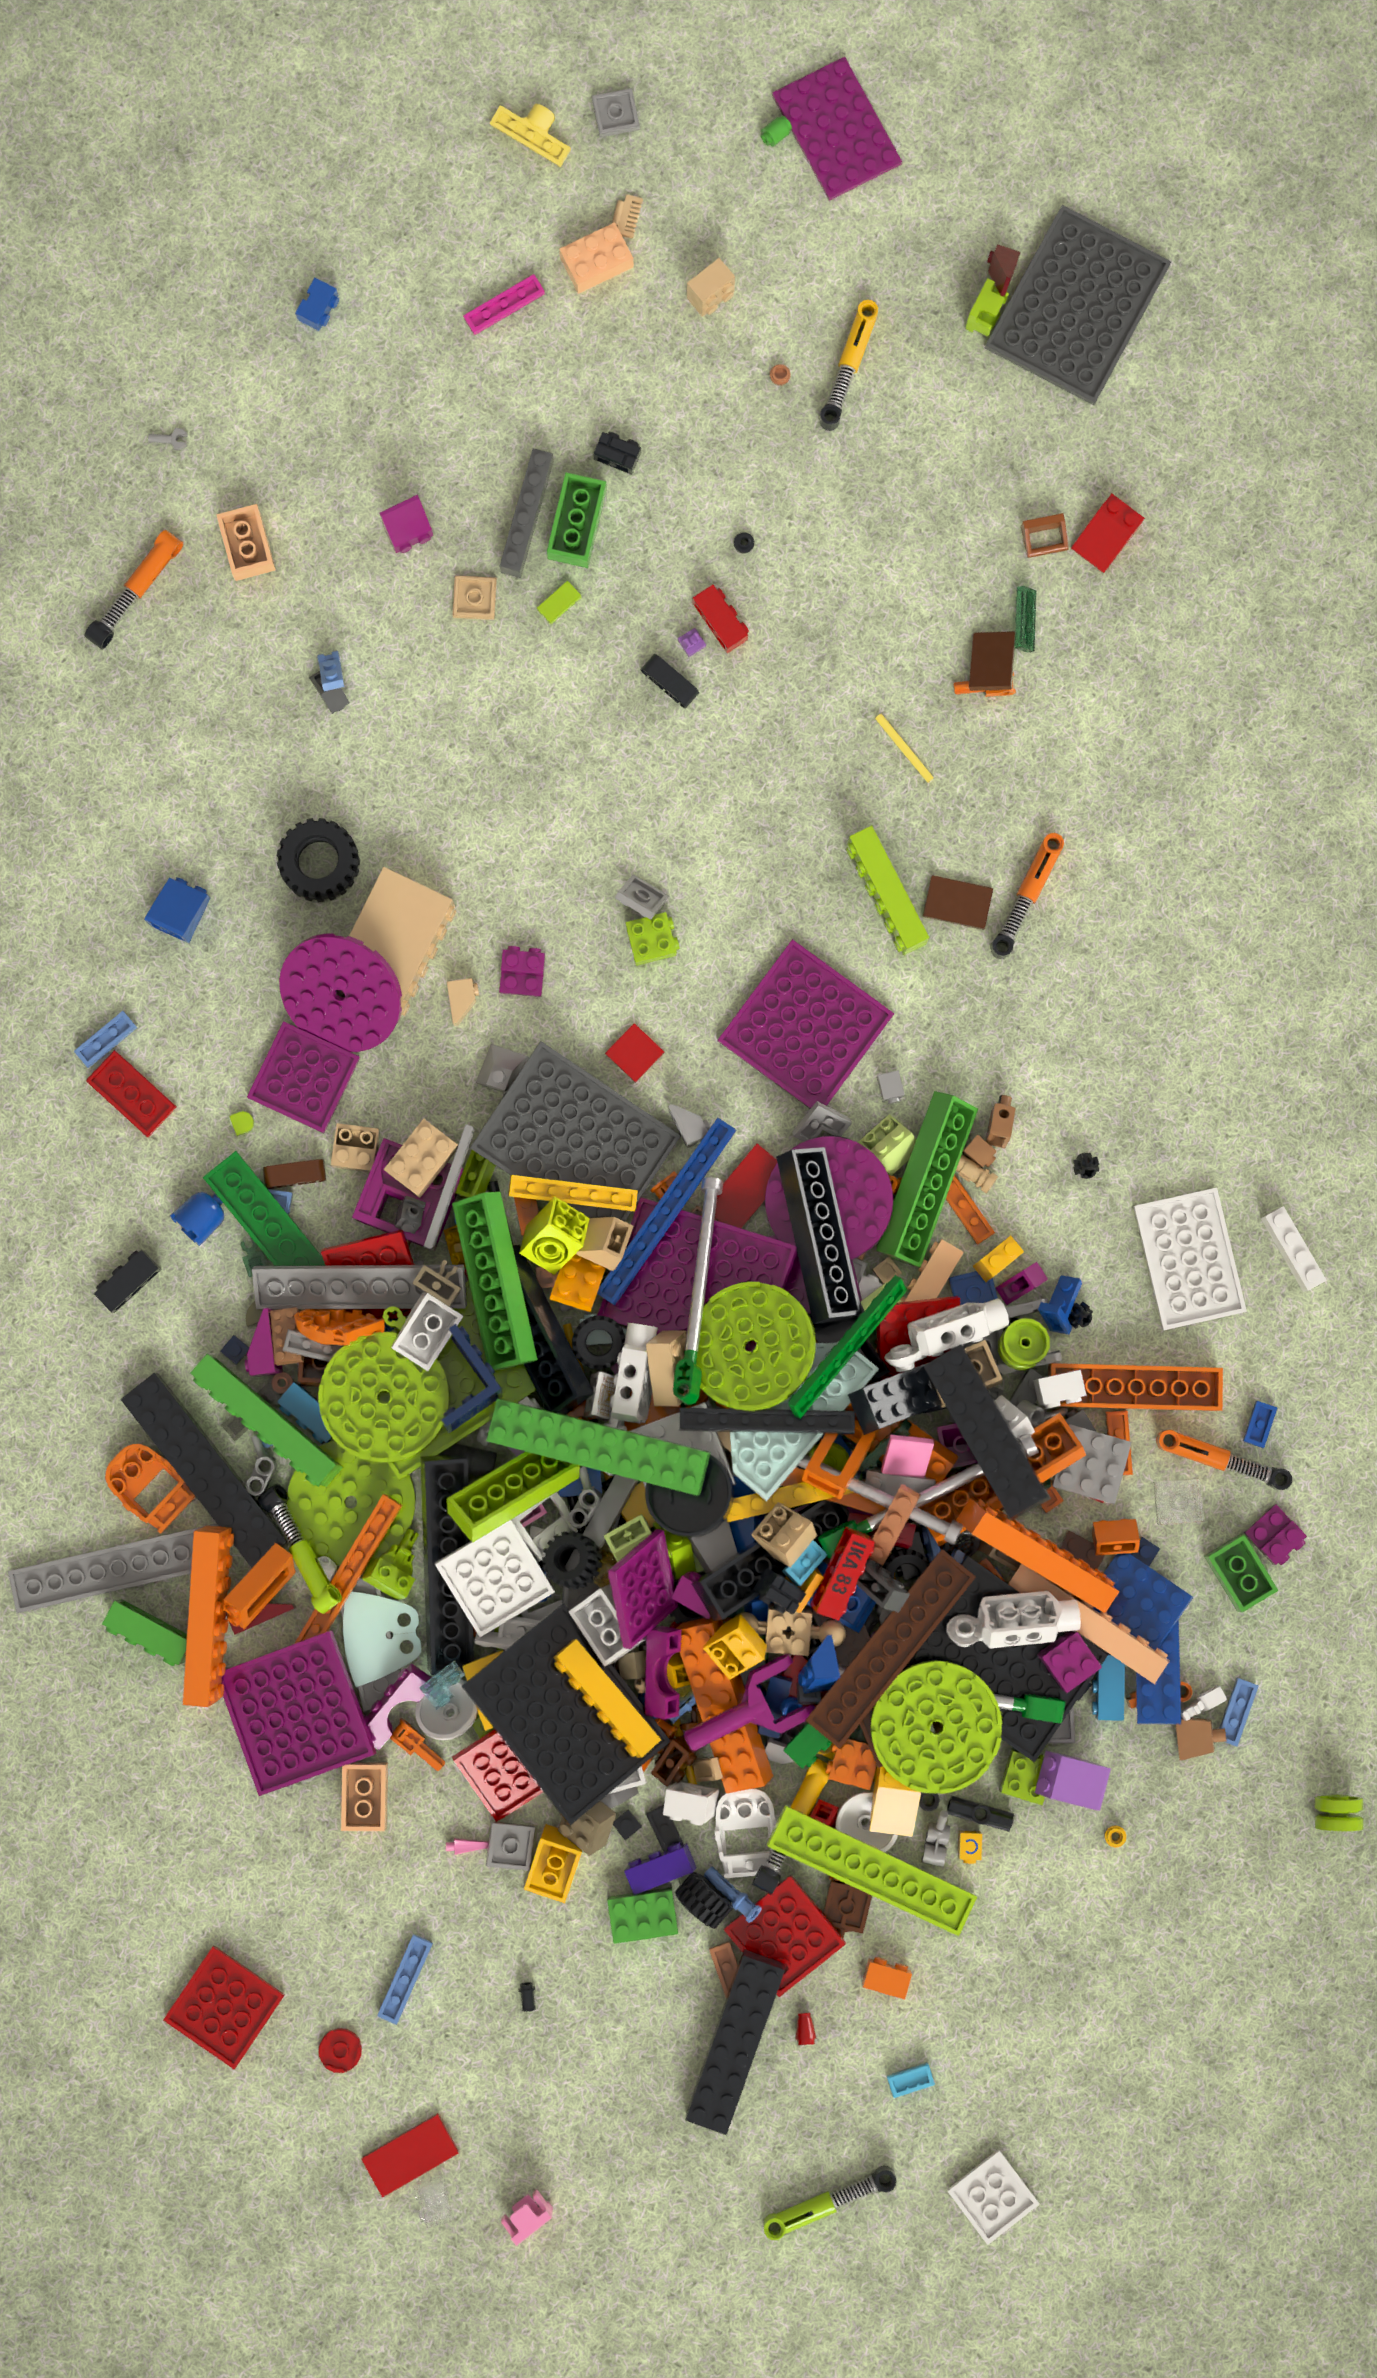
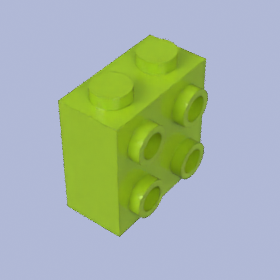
[625,912,680,966]
[653,1522,696,1579]
[999,1749,1045,1806]

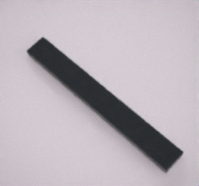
[679,1408,855,1434]

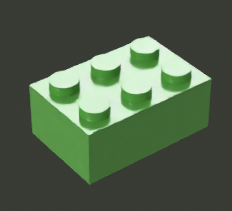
[1204,1534,1279,1613]
[607,1887,678,1944]

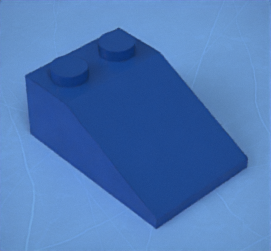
[807,1561,876,1633]

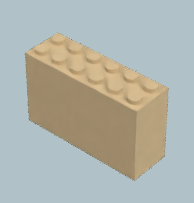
[339,867,457,1018]

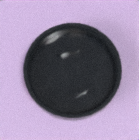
[645,1454,734,1538]

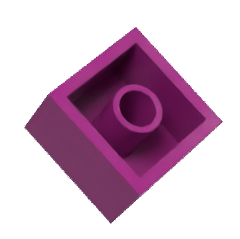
[1037,1631,1102,1693]

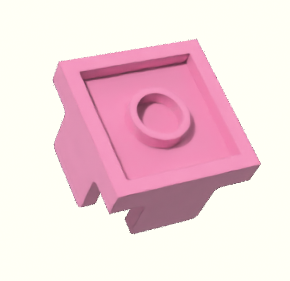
[501,2189,553,2246]

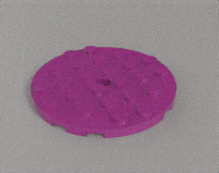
[279,933,402,1052]
[765,1136,893,1261]

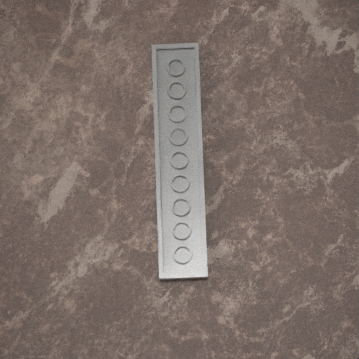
[252,1265,467,1309]
[8,1523,218,1614]

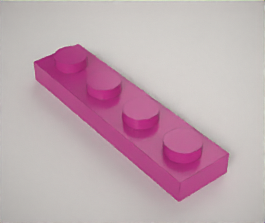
[463,274,545,336]

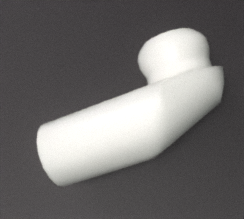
[477,1420,492,1446]

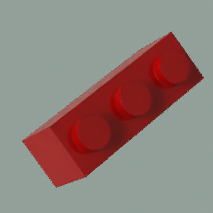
[692,584,749,654]

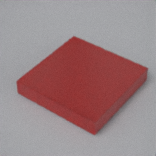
[605,1023,665,1083]

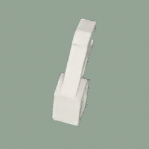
[1181,1686,1227,1721]

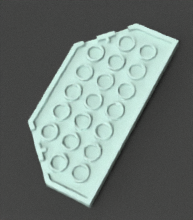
[730,1342,879,1502]

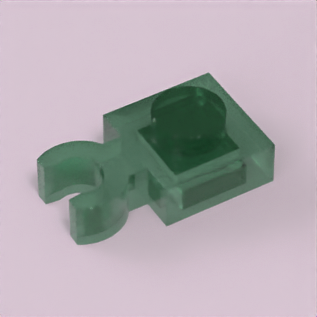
[241,1238,268,1278]

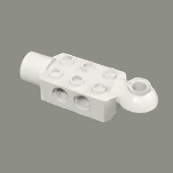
[884,1298,1009,1372]
[603,1323,658,1431]
[947,1591,1080,1648]

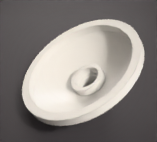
[415,1677,478,1740]
[835,1792,898,1852]

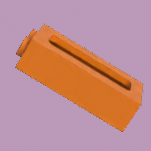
[802,1420,877,1500]
[224,1543,296,1629]

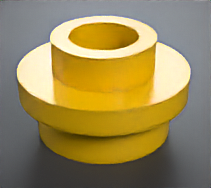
[1104,1825,1126,1848]

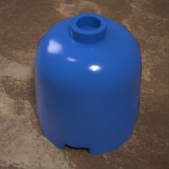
[170,1192,225,1246]

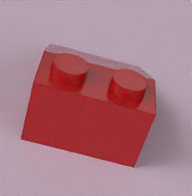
[1071,493,1145,573]

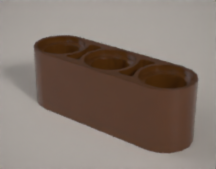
[263,1159,326,1189]

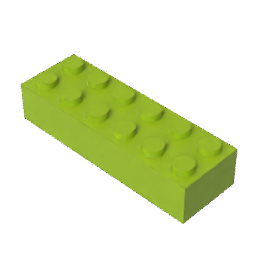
[846,825,930,956]
[447,1451,580,1543]

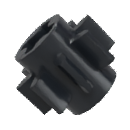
[1073,1153,1100,1179]
[1068,1301,1093,1329]

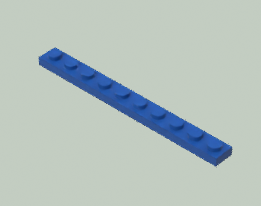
[597,1118,737,1306]

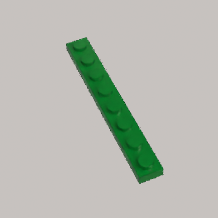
[788,1275,907,1419]

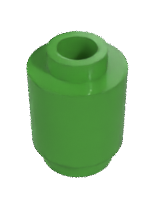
[761,116,792,147]

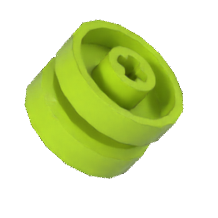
[998,1318,1050,1370]
[1314,1795,1363,1831]

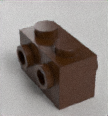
[651,1735,699,1787]

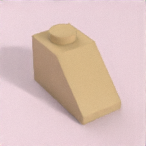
[447,978,479,1026]

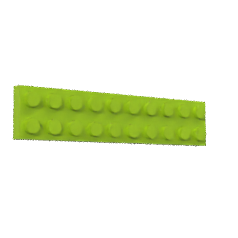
[766,1805,977,1936]

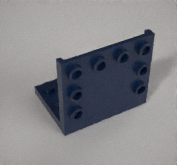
[442,1324,502,1434]

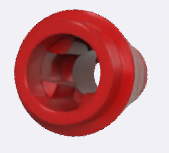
[795,2013,817,2045]

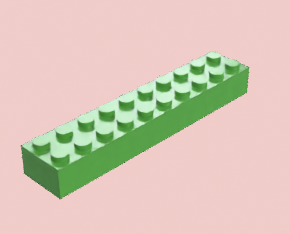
[486,1399,711,1496]

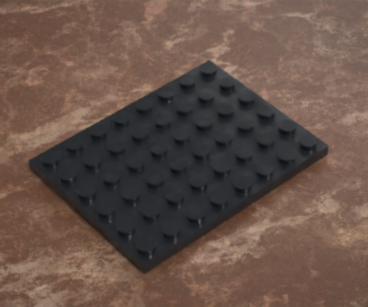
[903,1555,1108,1763]
[461,1603,671,1826]

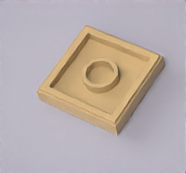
[453,575,497,620]

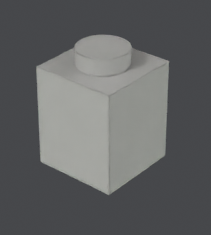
[877,1070,905,1104]

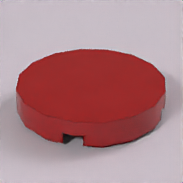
[318,2028,362,2073]

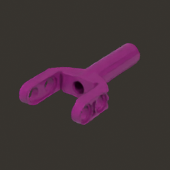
[683,1654,815,1752]

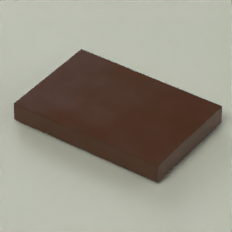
[969,631,1016,691]
[923,875,993,930]

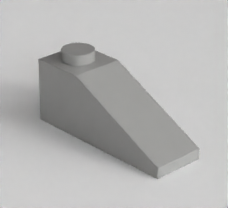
[865,1466,936,1497]

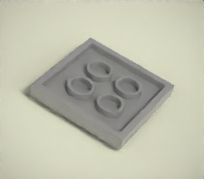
[1052,1424,1132,1504]

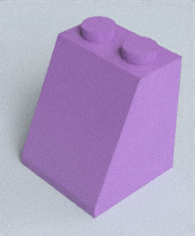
[1035,1751,1111,1811]

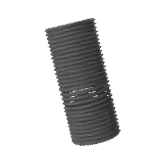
[439,1443,497,1477]

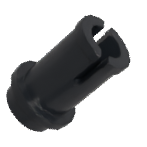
[518,1982,536,2012]

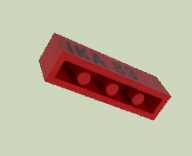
[810,1527,875,1621]

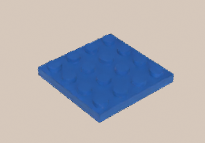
[1093,1553,1193,1650]

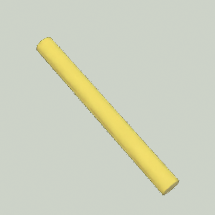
[875,714,934,783]

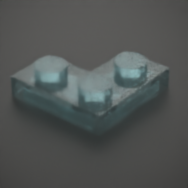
[419,1661,465,1710]

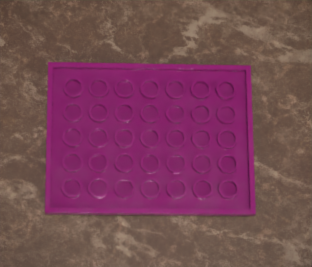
[597,1197,797,1352]

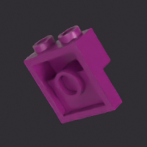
[499,946,545,997]
[1244,1504,1307,1565]

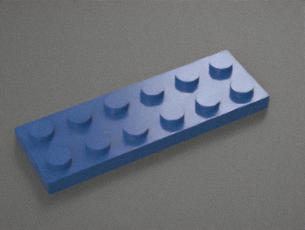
[1136,1619,1181,1725]

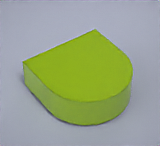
[229,1111,254,1136]

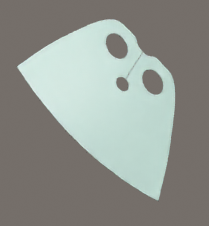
[343,1592,421,1687]

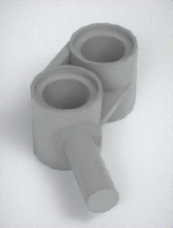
[1017,1400,1068,1428]
[246,1435,277,1495]
[568,1467,602,1528]
[921,1811,950,1867]

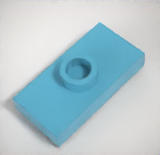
[887,2062,935,2098]

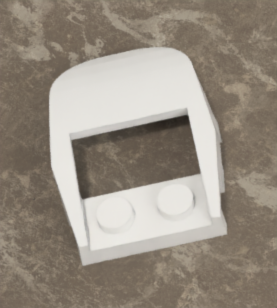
[511,1492,578,1562]
[715,1788,776,1878]

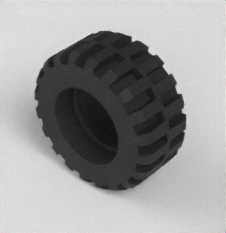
[277,818,360,902]

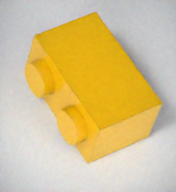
[973,1235,1024,1282]

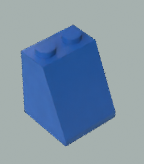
[144,877,210,943]

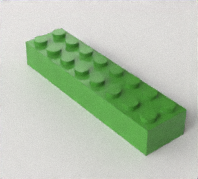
[876,1091,978,1268]
[452,1192,537,1371]
[190,1354,343,1487]

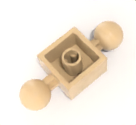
[735,1603,846,1656]

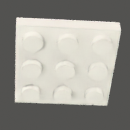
[947,2149,1039,2245]

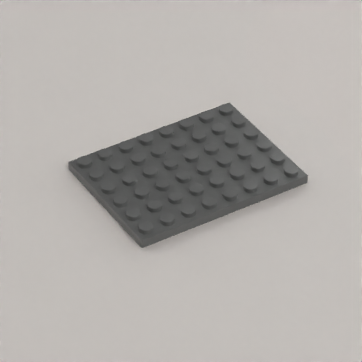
[985,205,1172,405]
[469,1041,681,1222]

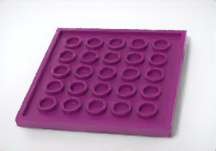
[717,939,894,1109]
[222,1630,376,1796]

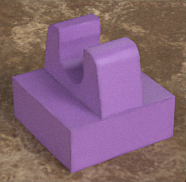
[678,628,706,657]

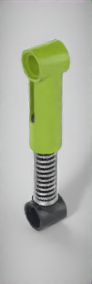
[258,1484,342,1614]
[763,2165,897,2241]

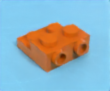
[825,1738,877,1790]

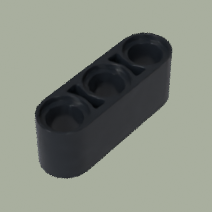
[640,653,699,709]

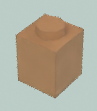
[962,1135,997,1168]

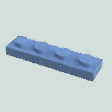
[377,1934,433,2025]

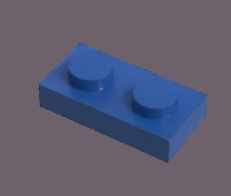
[1243,1401,1277,1448]

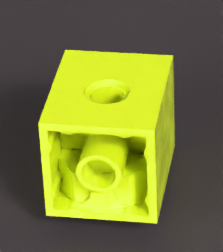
[519,1196,590,1275]

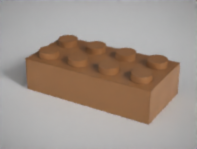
[270,1307,304,1366]

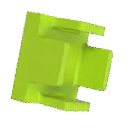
[965,278,1009,336]

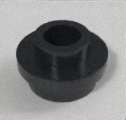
[734,532,754,554]

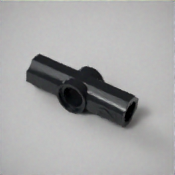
[947,1795,1014,1832]

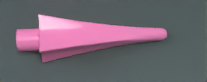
[446,1838,489,1855]

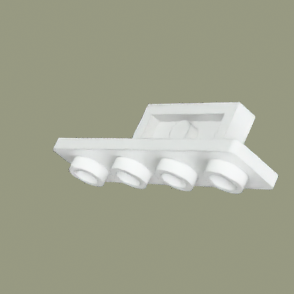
[475,1616,541,1650]

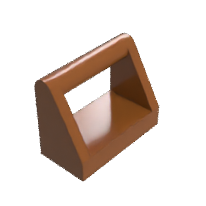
[1021,513,1069,558]

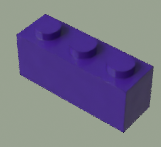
[624,1843,697,1895]

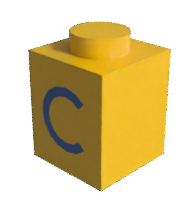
[958,1831,982,1864]

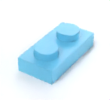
[782,1540,827,1587]

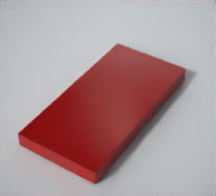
[86,1050,177,1138]
[715,1144,777,1229]
[361,2113,459,2198]

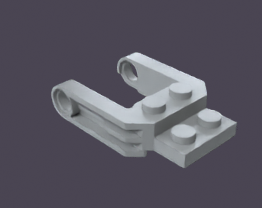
[963,1298,1062,1375]

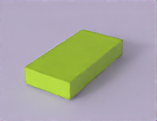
[537,580,582,624]

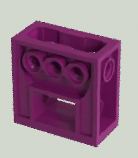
[352,1138,464,1251]

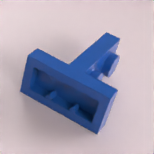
[1038,1275,1082,1335]

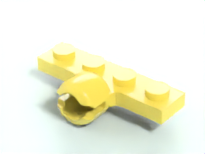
[490,104,571,168]

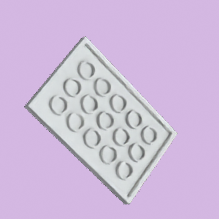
[1133,1188,1247,1330]

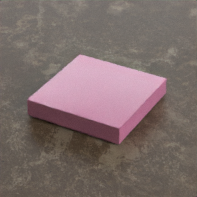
[881,1435,934,1478]

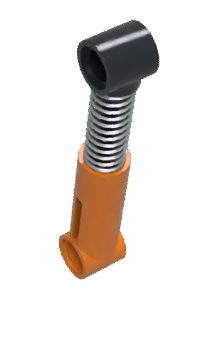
[84,530,183,649]
[990,833,1064,959]
[1156,1430,1292,1490]

